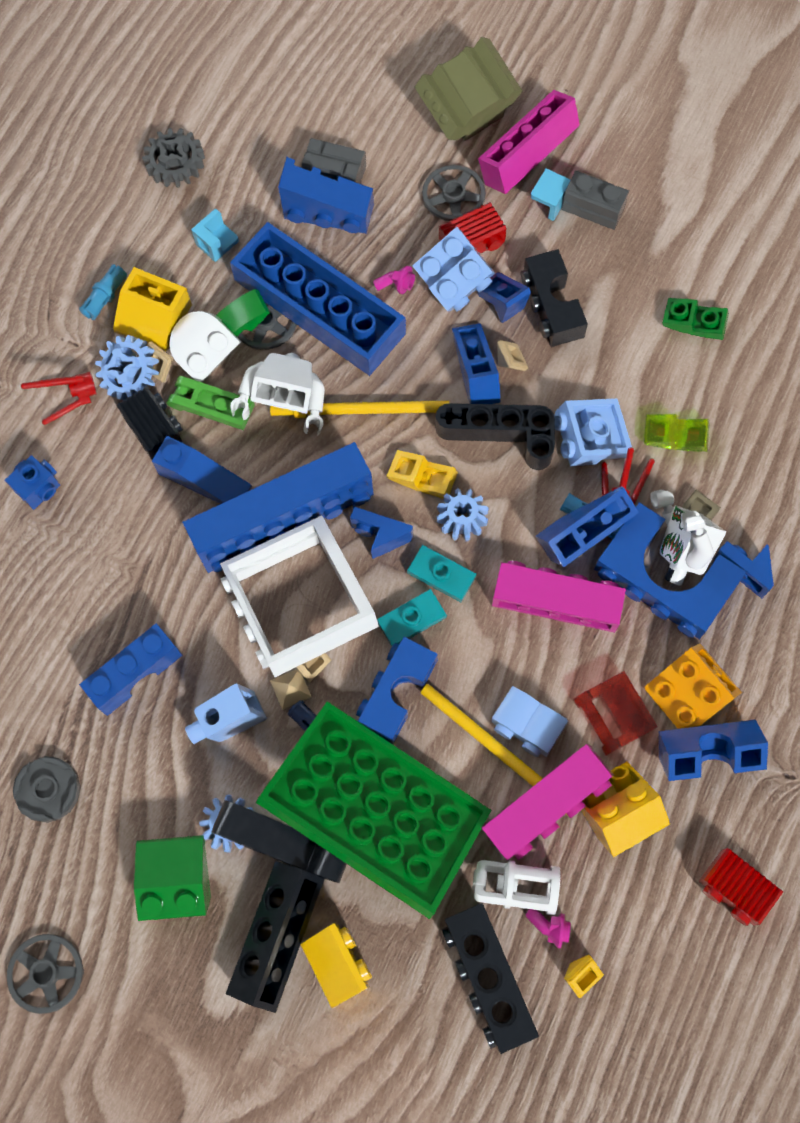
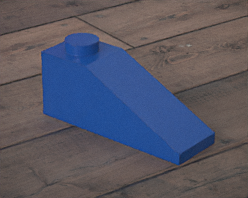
[452,323,501,404]
[152,436,252,504]
[535,486,639,567]

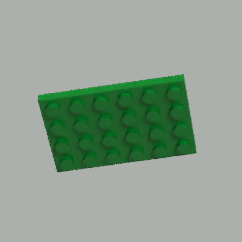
[256,701,492,919]

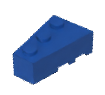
[278,157,374,234]

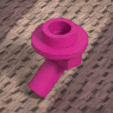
[373,266,415,294]
[525,909,571,948]

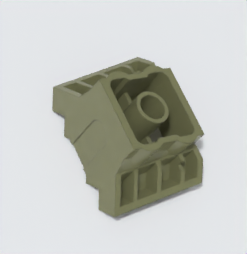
[415,37,522,141]

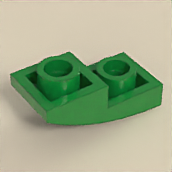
[216,289,270,337]
[662,298,729,340]

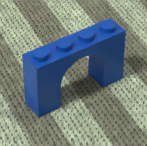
[594,502,746,640]

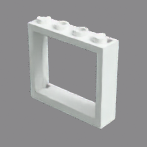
[220,515,379,677]

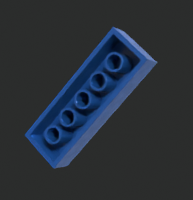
[230,222,406,376]
[183,442,374,573]

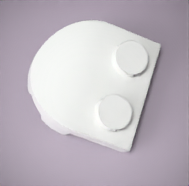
[170,311,241,382]

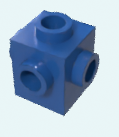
[4,455,60,510]

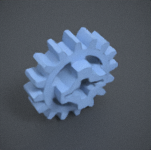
[95,335,159,400]

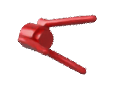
[21,372,97,425]
[601,447,655,505]

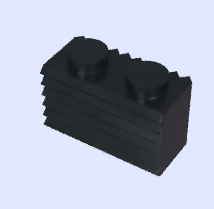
[116,387,183,460]

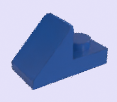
[476,272,531,323]
[350,507,413,559]
[713,541,774,599]

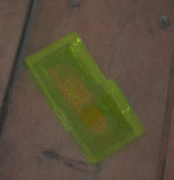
[644,414,710,452]

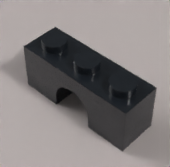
[520,249,588,347]

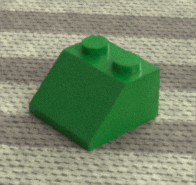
[134,835,211,921]

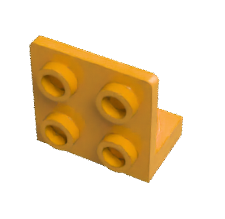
[645,643,742,729]

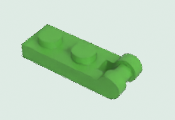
[166,376,255,431]

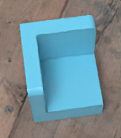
[531,169,571,221]
[191,209,239,262]

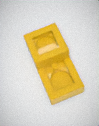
[387,450,458,499]

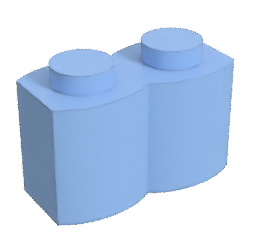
[492,686,568,757]

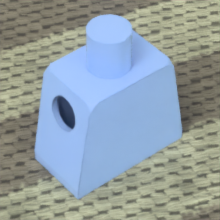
[185,683,267,744]

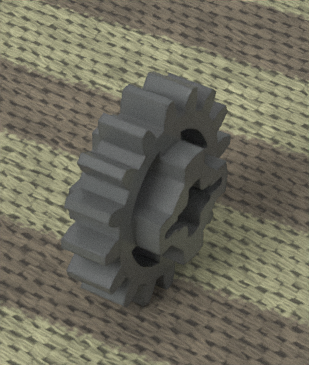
[142,128,205,188]

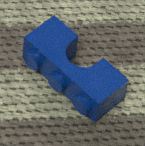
[79,623,183,716]
[356,637,438,744]
[659,719,768,781]

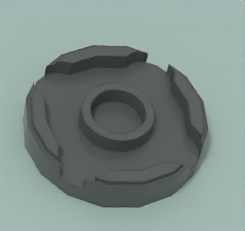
[13,756,80,823]

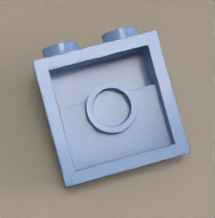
[412,227,495,312]
[554,398,632,467]

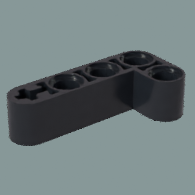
[435,403,555,470]
[211,800,347,884]

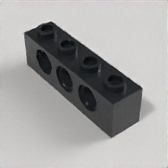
[226,861,324,1013]
[441,903,539,1054]

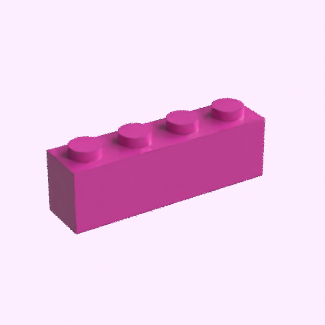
[478,90,580,194]
[492,561,626,633]
[482,743,613,860]

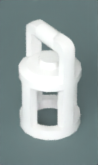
[472,860,560,915]

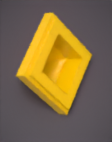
[564,955,604,999]

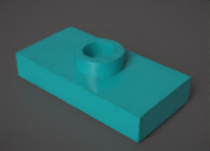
[407,545,477,603]
[377,589,447,647]

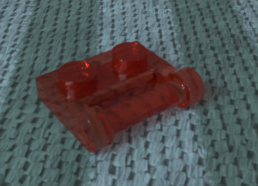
[573,671,658,756]

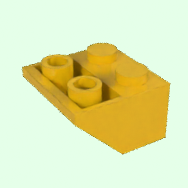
[113,267,192,352]
[581,761,670,858]
[300,923,372,1008]

